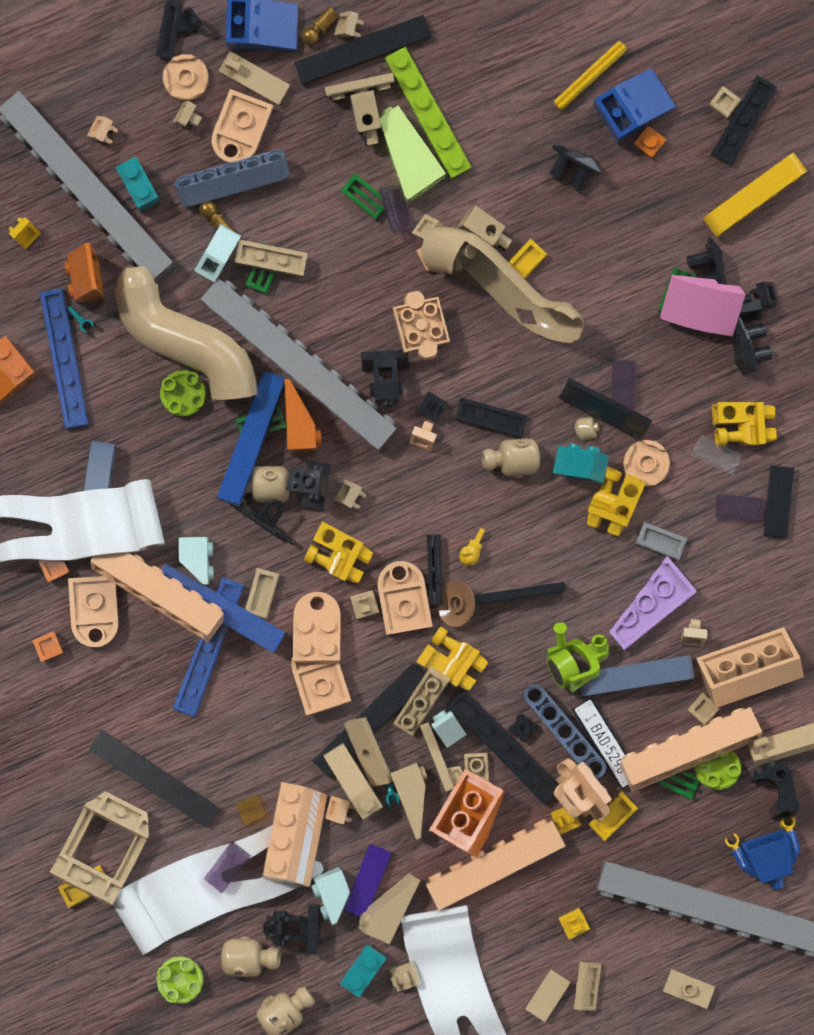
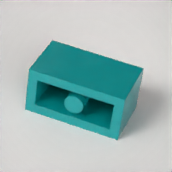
[116,157,160,213]
[553,443,609,483]
[340,942,387,998]

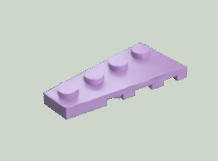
[609,556,697,651]

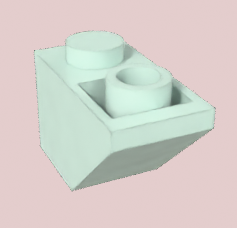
[194,224,241,282]
[179,537,214,585]
[431,710,466,748]
[311,867,350,925]

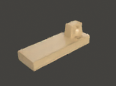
[219,51,290,106]
[234,239,308,277]
[420,722,463,792]
[747,723,814,767]

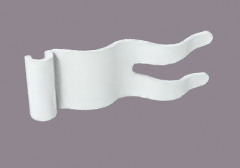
[0,479,165,563]
[113,825,323,955]
[401,905,506,1035]

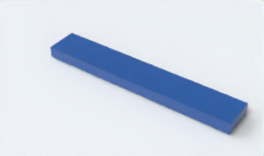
[40,288,89,429]
[217,371,286,506]
[162,564,286,653]
[173,577,244,717]

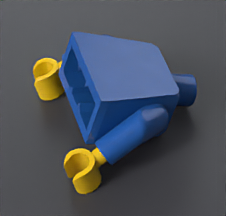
[725,816,800,889]

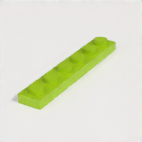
[385,47,471,180]

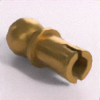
[301,6,339,46]
[199,201,236,233]

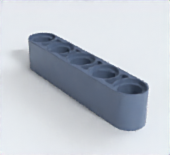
[175,150,290,206]
[84,441,116,491]
[580,655,695,696]
[523,685,606,778]

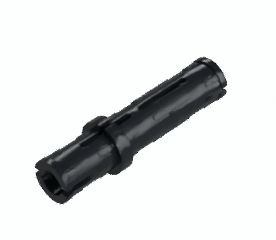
[426,534,444,605]

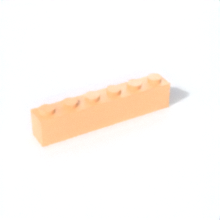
[90,553,224,643]
[620,707,762,792]
[426,818,565,910]

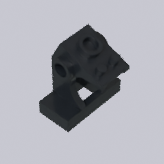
[361,350,409,408]
[286,460,331,511]
[751,761,800,819]
[263,904,318,954]

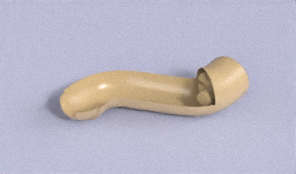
[422,226,584,343]
[114,266,258,400]

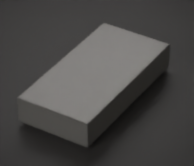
[635,522,687,561]

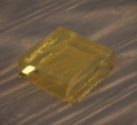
[235,794,266,825]

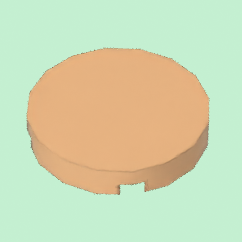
[163,54,209,101]
[623,440,670,487]

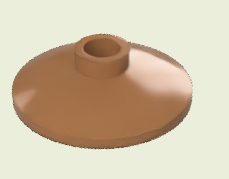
[437,580,475,627]

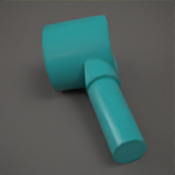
[67,306,94,333]
[386,781,400,810]

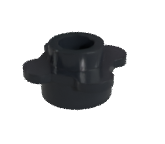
[508,714,537,742]

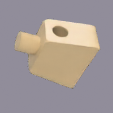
[350,90,381,146]
[457,205,512,251]

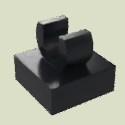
[749,282,778,307]
[739,294,762,323]
[416,391,448,423]

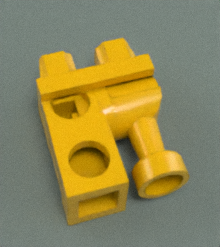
[712,402,777,447]
[587,467,646,536]
[303,521,373,583]
[417,626,488,691]

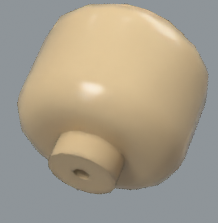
[575,417,600,441]

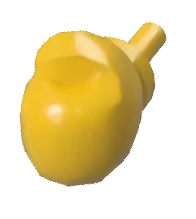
[459,528,485,567]

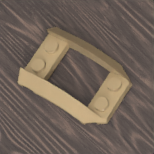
[49,791,149,906]

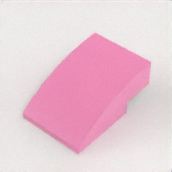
[660,275,746,336]

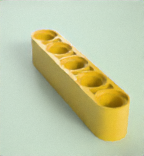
[703,153,808,238]

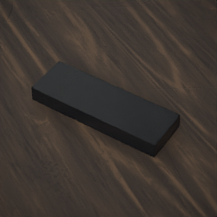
[455,397,528,439]
[763,465,794,538]

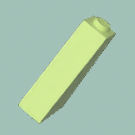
[379,106,446,204]

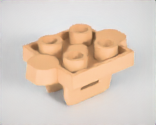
[392,291,450,361]
[554,758,612,821]

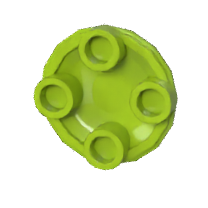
[160,370,206,416]
[694,751,741,790]
[157,956,204,1004]

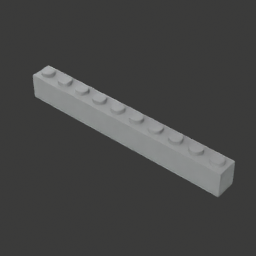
[0,91,175,283]
[201,278,397,452]
[596,861,814,957]

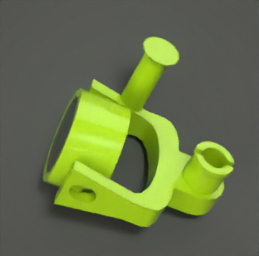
[546,622,609,692]

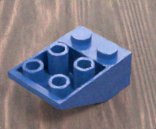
[226,0,298,51]
[593,68,676,144]

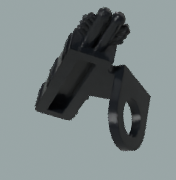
[156,0,202,60]
[229,499,295,545]

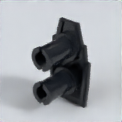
[549,144,603,191]
[686,237,727,285]
[733,318,772,376]

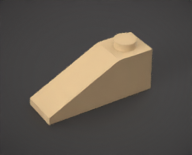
[323,743,383,819]
[390,762,428,840]
[358,873,420,944]

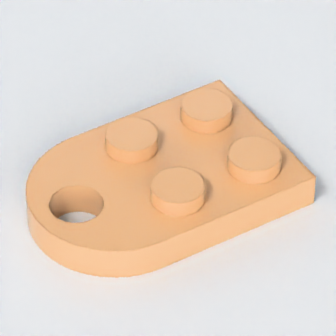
[212,89,274,163]
[378,561,433,635]
[68,576,119,647]
[293,592,341,663]
[291,657,352,717]

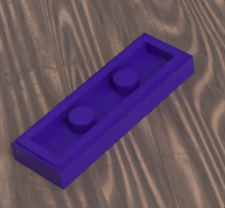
[344,844,391,917]

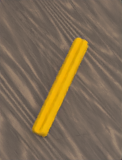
[554,41,627,111]

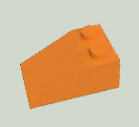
[65,243,105,304]
[0,336,38,405]
[285,379,322,454]
[429,769,505,858]

